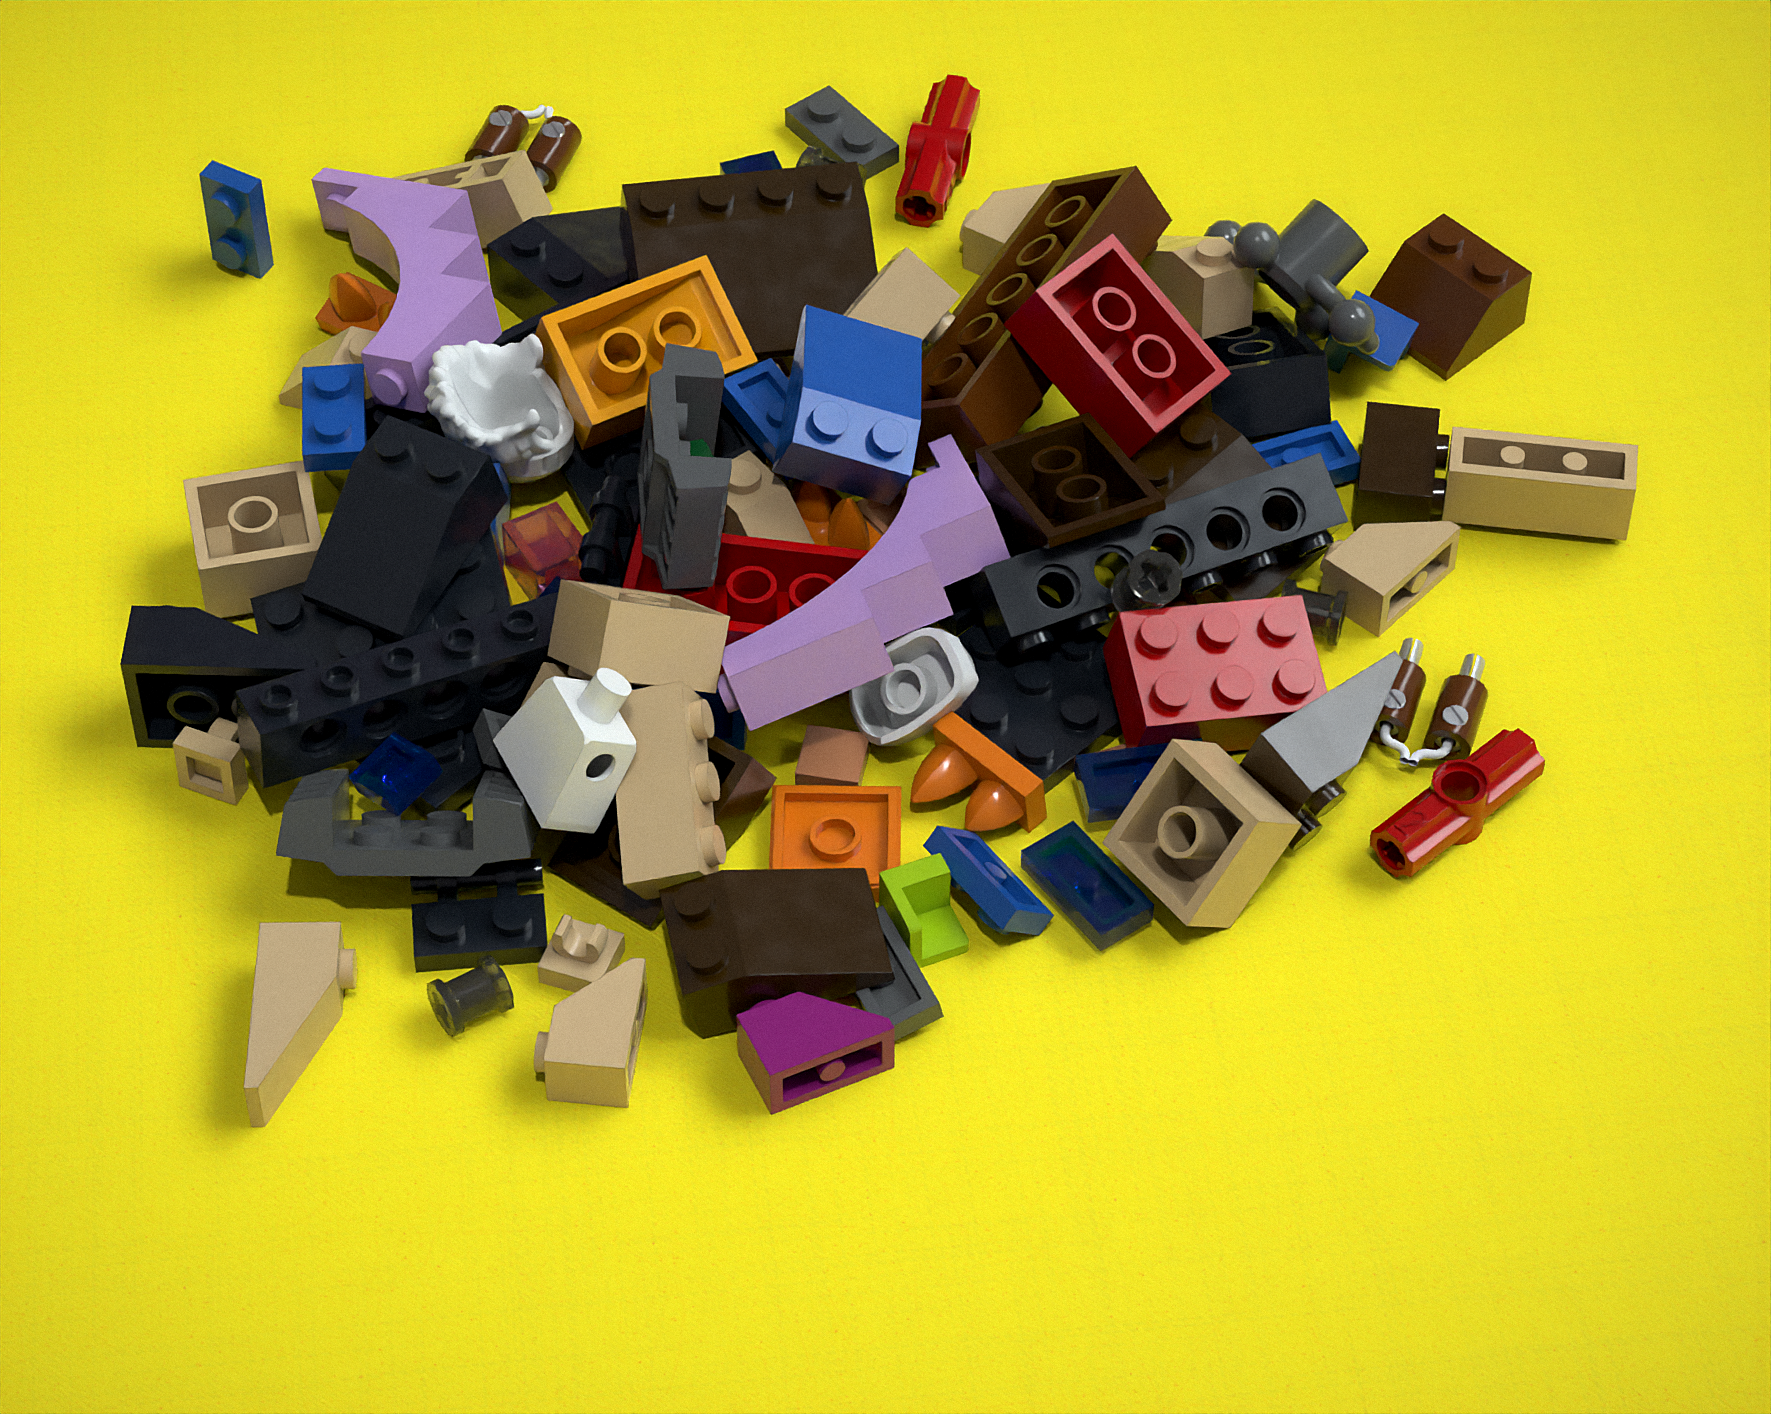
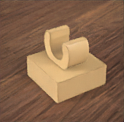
[173,718,249,805]
[537,914,625,992]

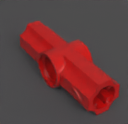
[895,74,980,228]
[1370,728,1545,878]

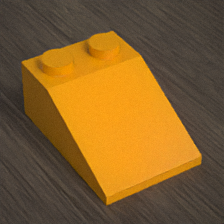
[535,255,758,450]

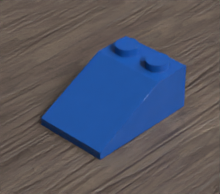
[772,305,922,505]

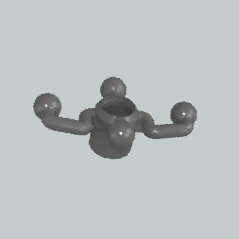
[1204,199,1380,355]

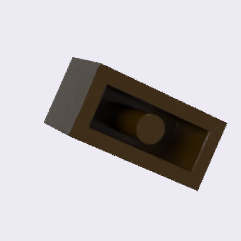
[1353,401,1450,531]

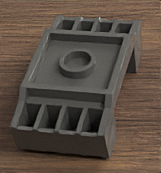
[637,343,732,590]
[276,769,541,877]

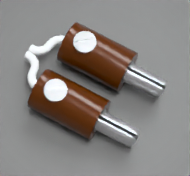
[464,105,582,193]
[1369,638,1488,766]

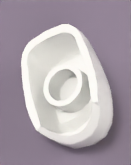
[849,627,979,746]

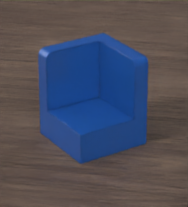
[1323,290,1419,374]

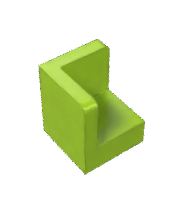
[879,853,969,968]

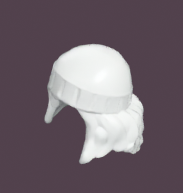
[424,334,574,483]

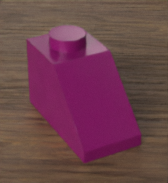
[736,992,895,1115]

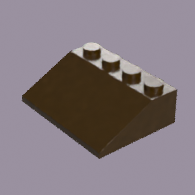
[619,161,878,360]

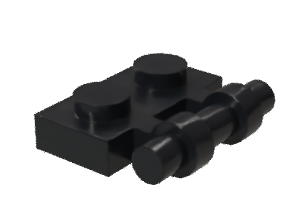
[578,475,640,588]
[410,858,548,973]

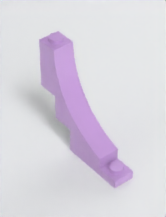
[311,168,502,413]
[717,434,1010,731]

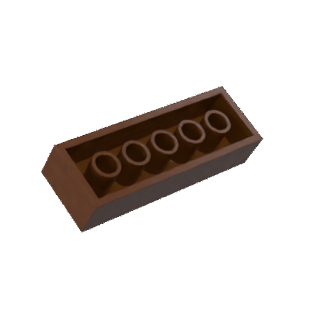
[913,166,1172,469]

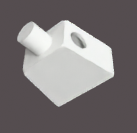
[493,668,636,834]

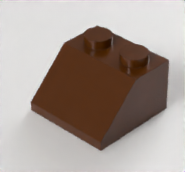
[1369,213,1532,381]

